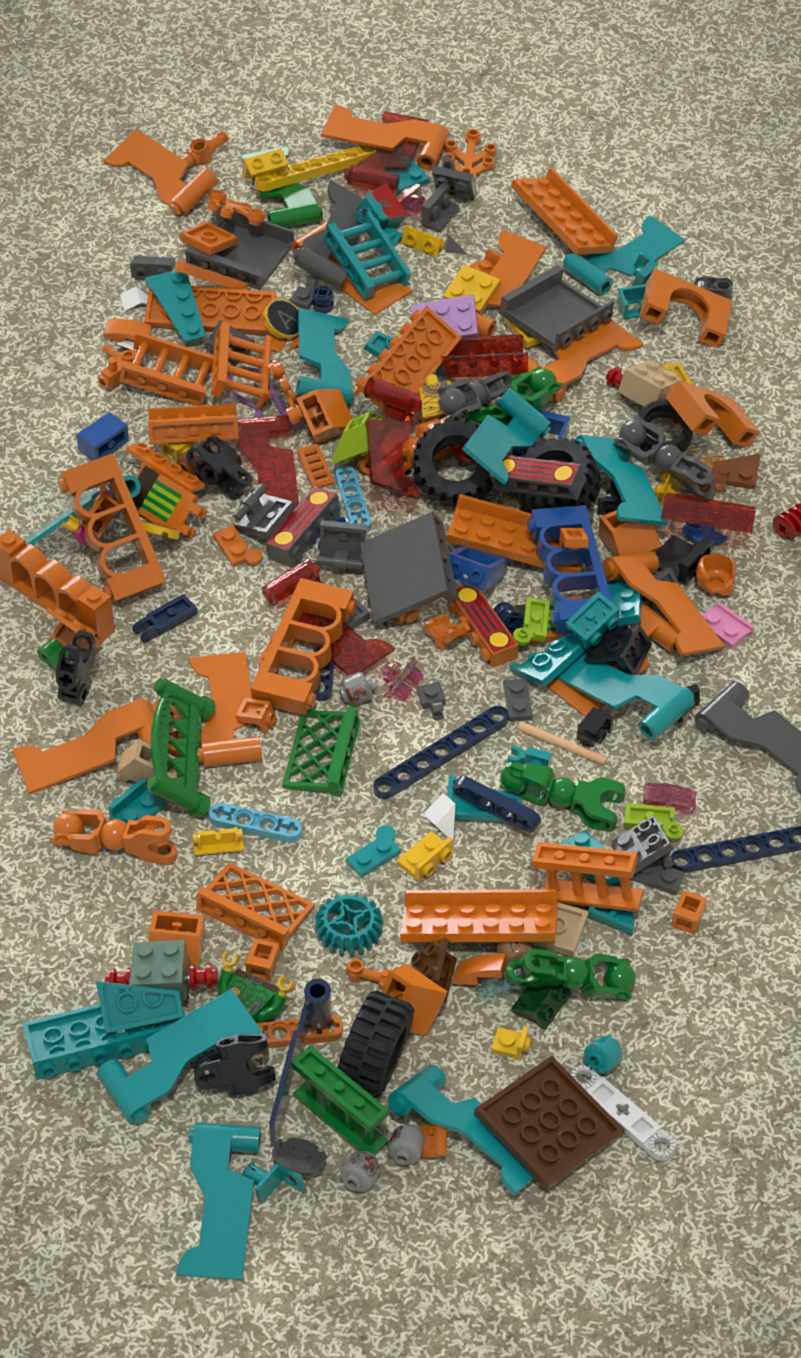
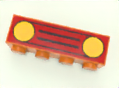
[447,584,518,668]

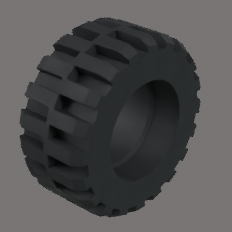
[413,417,493,508]
[514,437,601,513]
[337,990,414,1098]

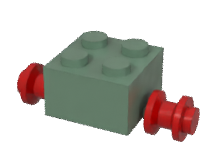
[105,940,218,1001]

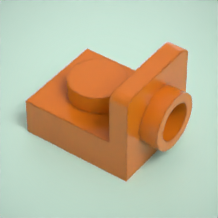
[470,248,501,275]
[559,528,589,550]
[235,698,276,734]
[421,1123,455,1158]

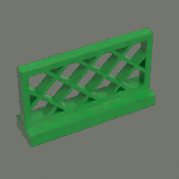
[282,706,360,797]

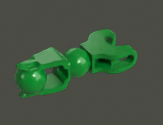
[466,366,562,425]
[500,762,626,832]
[505,949,636,1001]

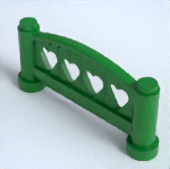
[147,678,215,818]

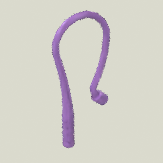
[229,367,301,431]

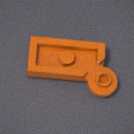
[213,525,263,568]

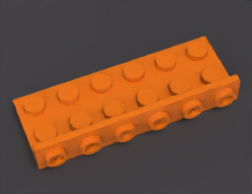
[511,168,618,255]
[144,286,277,336]
[353,305,462,421]
[446,495,582,573]
[400,889,558,942]

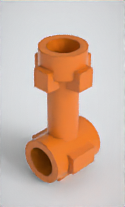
[345,959,391,988]

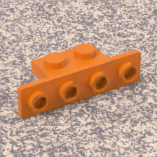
[126,442,205,493]

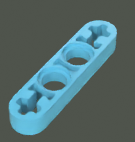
[336,466,371,533]
[209,803,302,843]

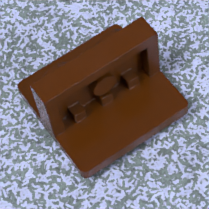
[411,937,457,1003]

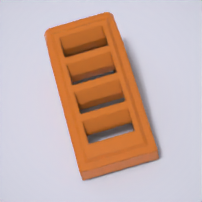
[297,444,334,488]

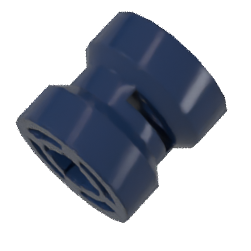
[313,285,334,314]
[493,602,524,632]

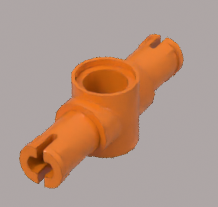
[182,130,229,168]

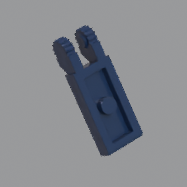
[132,594,198,643]

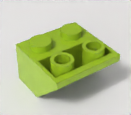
[332,413,380,464]

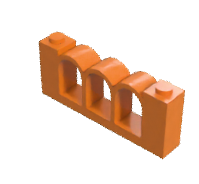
[58,453,166,604]
[0,529,115,644]
[250,578,357,716]

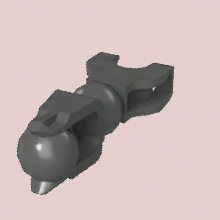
[437,371,514,420]
[614,415,716,500]

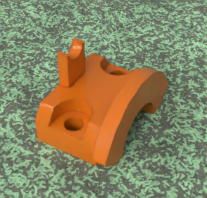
[424,614,471,651]

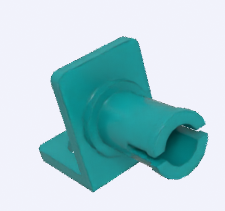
[242,1162,306,1204]

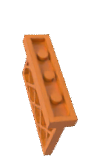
[196,862,315,952]

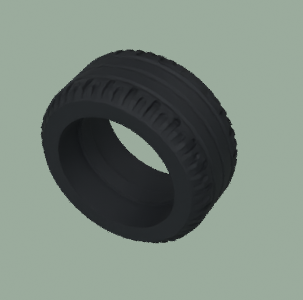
[638,399,693,453]

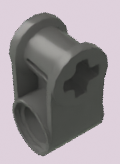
[694,275,733,300]

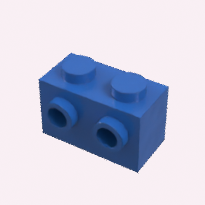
[76,412,129,461]

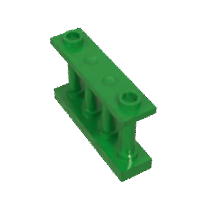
[291,1045,389,1156]

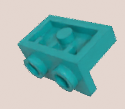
[565,591,619,649]
[108,778,166,824]

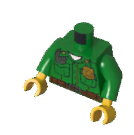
[218,951,296,1023]

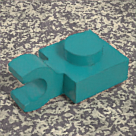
[507,746,552,767]

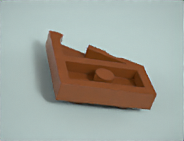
[713,454,761,490]

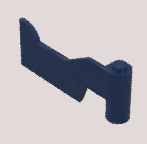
[269,979,332,1147]

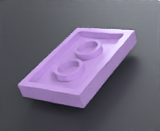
[411,295,479,340]

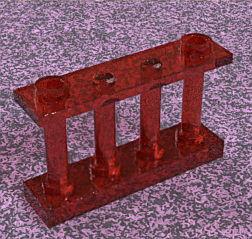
[441,334,528,378]
[661,492,756,534]

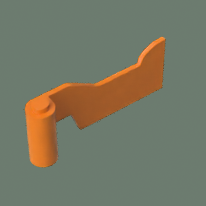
[321,104,449,170]
[103,129,219,216]
[291,221,412,315]
[477,229,547,340]
[515,319,644,403]
[602,551,725,656]
[547,603,678,717]
[189,652,262,767]
[12,699,154,794]

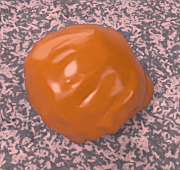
[696,553,737,596]

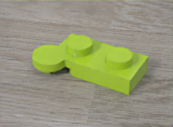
[513,597,550,645]
[624,803,684,841]

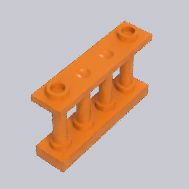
[211,322,273,409]
[119,331,213,406]
[148,403,239,444]
[532,842,644,912]

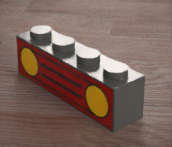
[489,455,587,500]
[265,486,341,567]

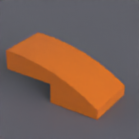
[103,319,152,342]
[452,953,507,985]

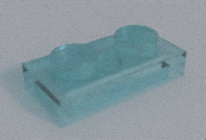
[475,968,525,998]

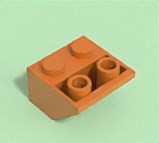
[296,389,353,444]
[598,510,661,556]
[148,910,206,970]
[381,964,448,1036]

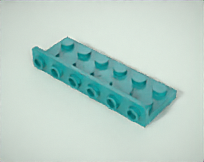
[22,1003,185,1080]

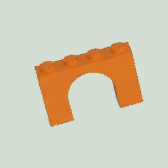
[639,269,732,348]
[666,380,760,448]

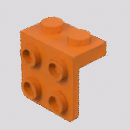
[46,607,102,650]

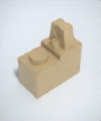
[116,739,178,783]

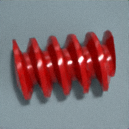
[773,502,801,540]

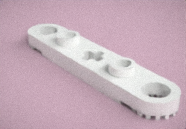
[571,1065,676,1161]

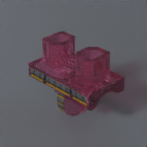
[398,184,426,221]
[382,657,424,702]

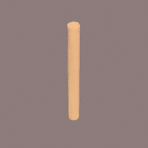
[517,721,608,766]

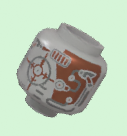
[338,672,376,706]
[387,1124,425,1165]
[340,1151,381,1192]

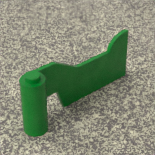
[241,146,323,228]

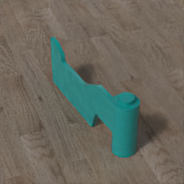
[563,215,685,296]
[295,308,354,407]
[462,387,551,485]
[574,435,668,525]
[23,475,141,545]
[556,645,695,741]
[97,989,264,1125]
[388,1065,535,1196]
[176,1122,261,1281]

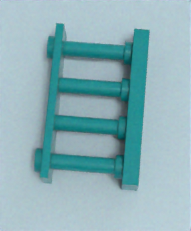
[323,211,411,301]

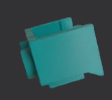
[617,284,646,320]

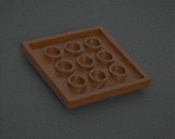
[473,1056,625,1191]

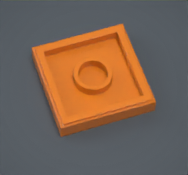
[179,222,238,256]

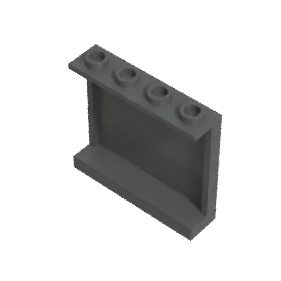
[185,206,294,290]
[499,265,614,352]
[360,512,458,630]

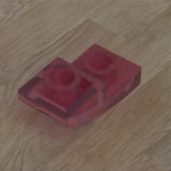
[643,783,696,814]

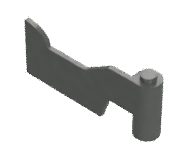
[292,180,363,289]
[695,681,801,795]

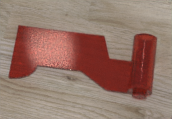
[344,111,429,195]
[364,376,422,501]
[237,415,299,512]
[262,558,395,676]

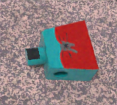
[355,183,408,229]

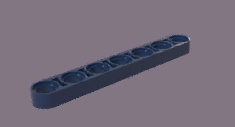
[373,706,509,800]
[671,826,801,873]

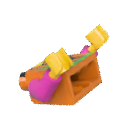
[62,483,119,545]

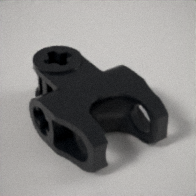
[186,435,252,499]
[56,630,96,706]
[193,1034,276,1095]

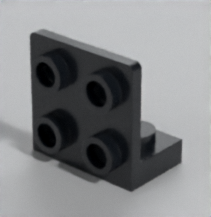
[655,535,713,585]
[584,624,652,675]

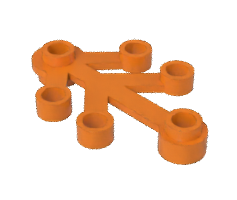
[443,129,497,180]
[207,189,265,226]
[268,359,304,425]

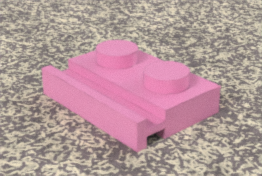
[702,602,754,649]

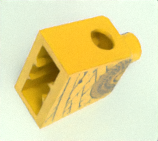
[419,374,459,423]

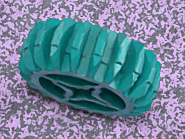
[315,891,383,957]

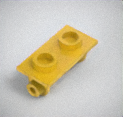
[401,225,445,257]
[653,471,682,507]
[192,827,244,856]

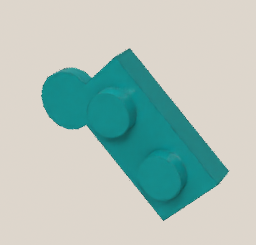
[346,825,401,878]

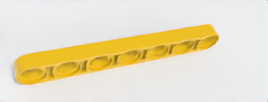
[255,145,377,191]

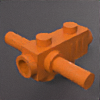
[98,344,144,390]

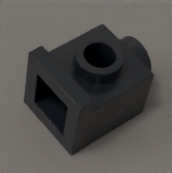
[577,707,614,747]

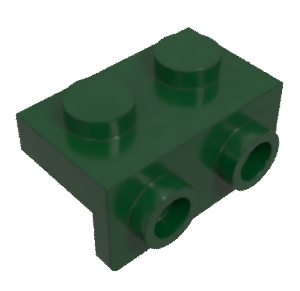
[511,984,571,1030]

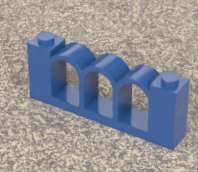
[527,505,612,634]

